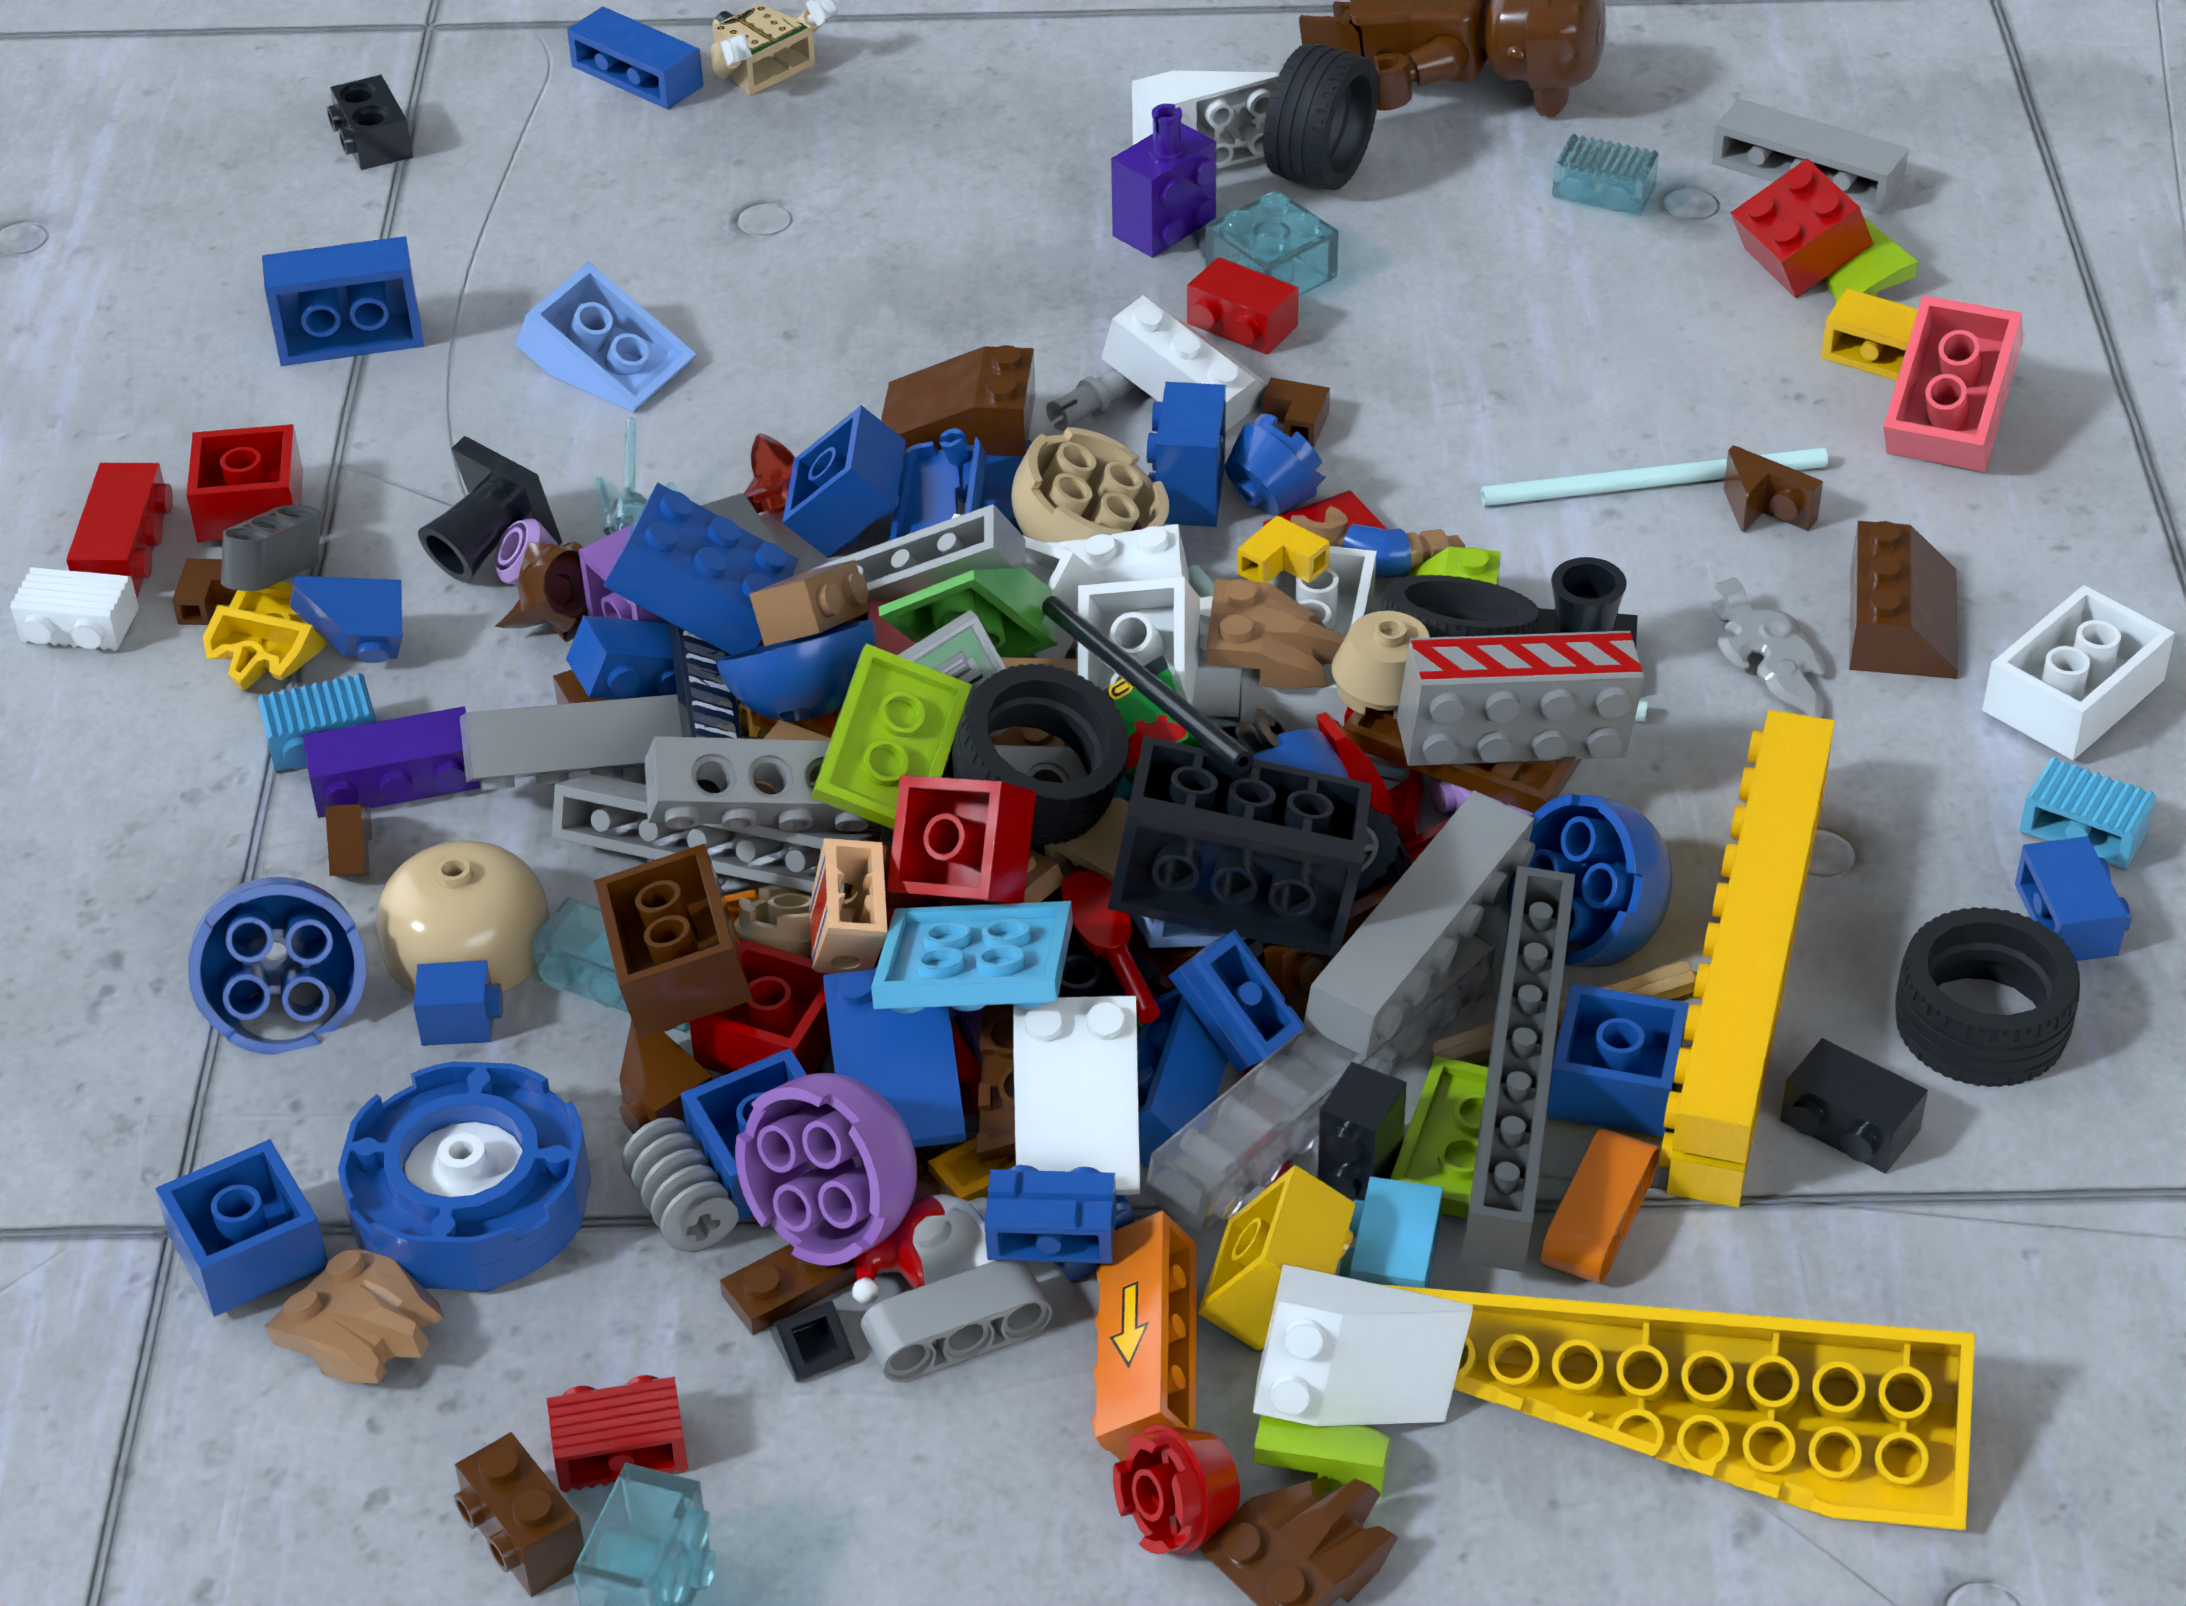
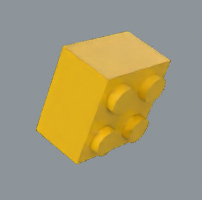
[1197,1165,1356,1352]

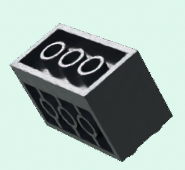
[1107,736,1372,957]

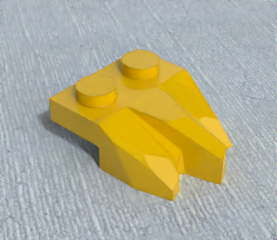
[203,582,327,691]

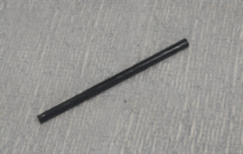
[1042,596,1254,773]

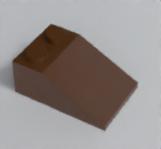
[881,345,1036,457]

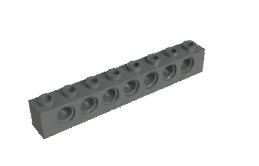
[1461,866,1575,1272]

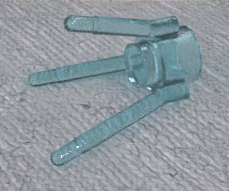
[595,417,676,535]

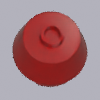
[1113,1424,1240,1555]

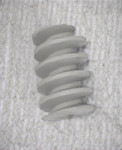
[622,1117,739,1251]

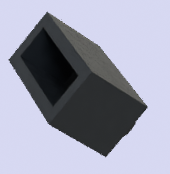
[1780,1038,1928,1174]
[1317,1061,1407,1201]

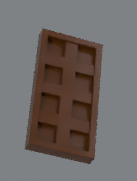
[1343,707,1582,813]

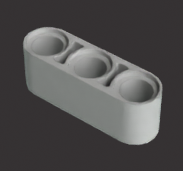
[861,1260,1053,1382]

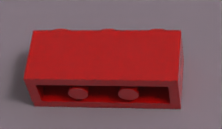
[66,463,173,598]

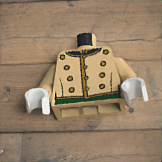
[710,0,838,96]

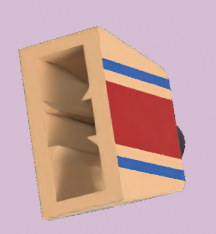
[809,838,887,974]

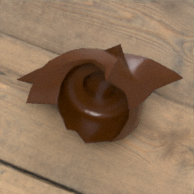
[495,542,588,642]

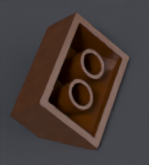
[1849,521,1958,679]

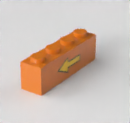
[1092,1211,1197,1461]

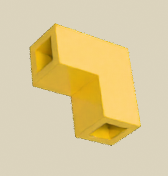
[1237,515,1330,583]

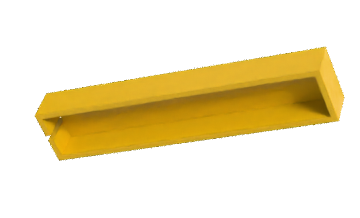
[1659,709,1835,1208]

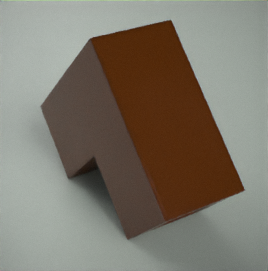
[1262,377,1330,448]
[172,558,237,625]
[325,804,373,876]

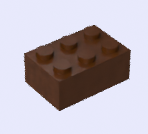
[594,843,753,1038]

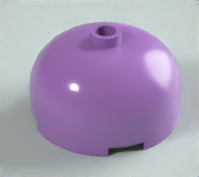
[735,1073,917,1266]

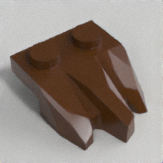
[1200,1476,1398,1606]

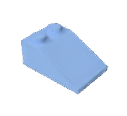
[515,261,696,413]

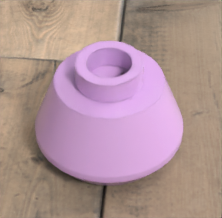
[494,518,558,585]

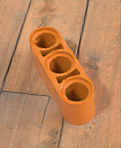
[1541,1127,1660,1285]

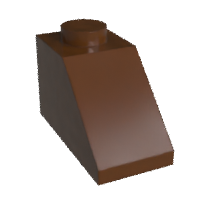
[619,1019,713,1134]

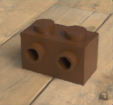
[454,1432,588,1597]

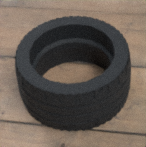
[1263,44,1379,190]
[1379,575,1540,638]
[949,664,1129,845]
[1895,907,2080,1087]

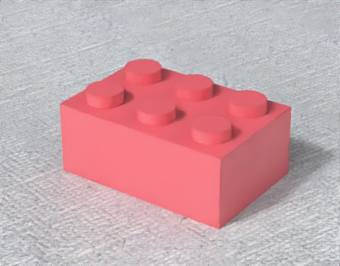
[1883,295,2023,472]

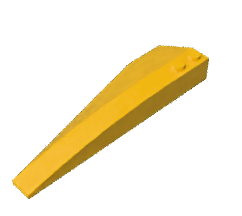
[1378,1284,1975,1531]

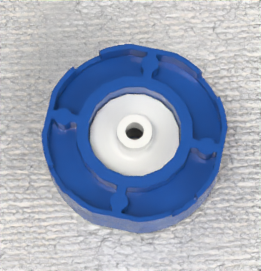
[338,1061,591,1292]

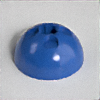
[715,619,877,723]

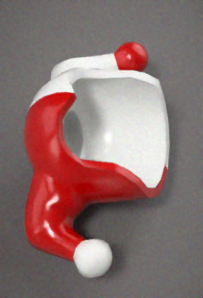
[852,1194,995,1304]

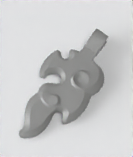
[1712,577,1825,718]

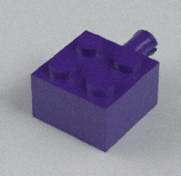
[1111,103,1217,258]

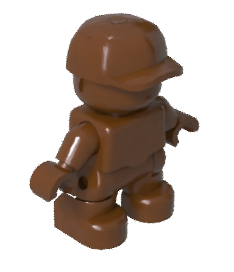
[1299,0,1606,117]

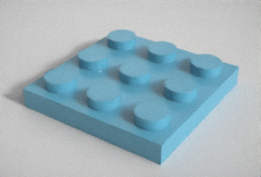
[871,901,1073,1014]

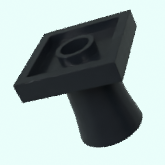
[418,436,563,582]
[1539,557,1638,648]

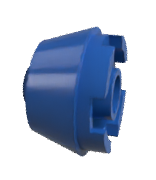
[1225,414,1326,516]

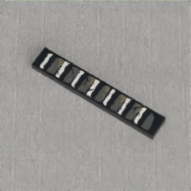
[668,621,741,793]

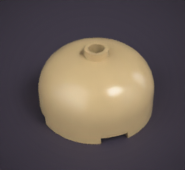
[1011,427,1169,543]
[376,840,550,994]

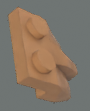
[1206,579,1343,689]
[264,1246,444,1383]

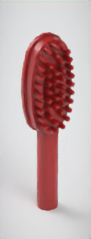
[1061,870,1160,1024]

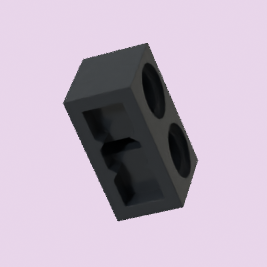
[327,74,413,170]

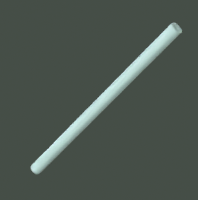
[1481,447,1828,506]

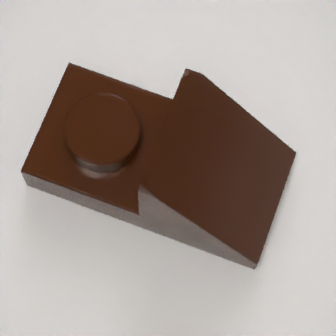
[1724,445,1823,532]

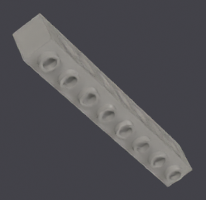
[645,736,1088,833]

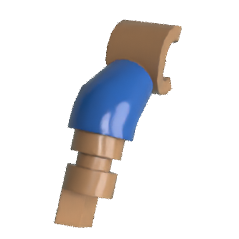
[1291,506,1466,578]

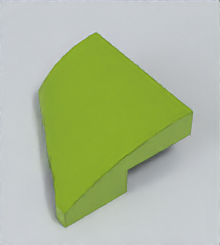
[1826,218,1918,305]
[1254,1415,1391,1499]

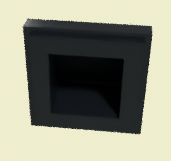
[770,1300,855,1382]

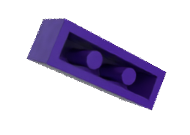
[303,706,481,818]

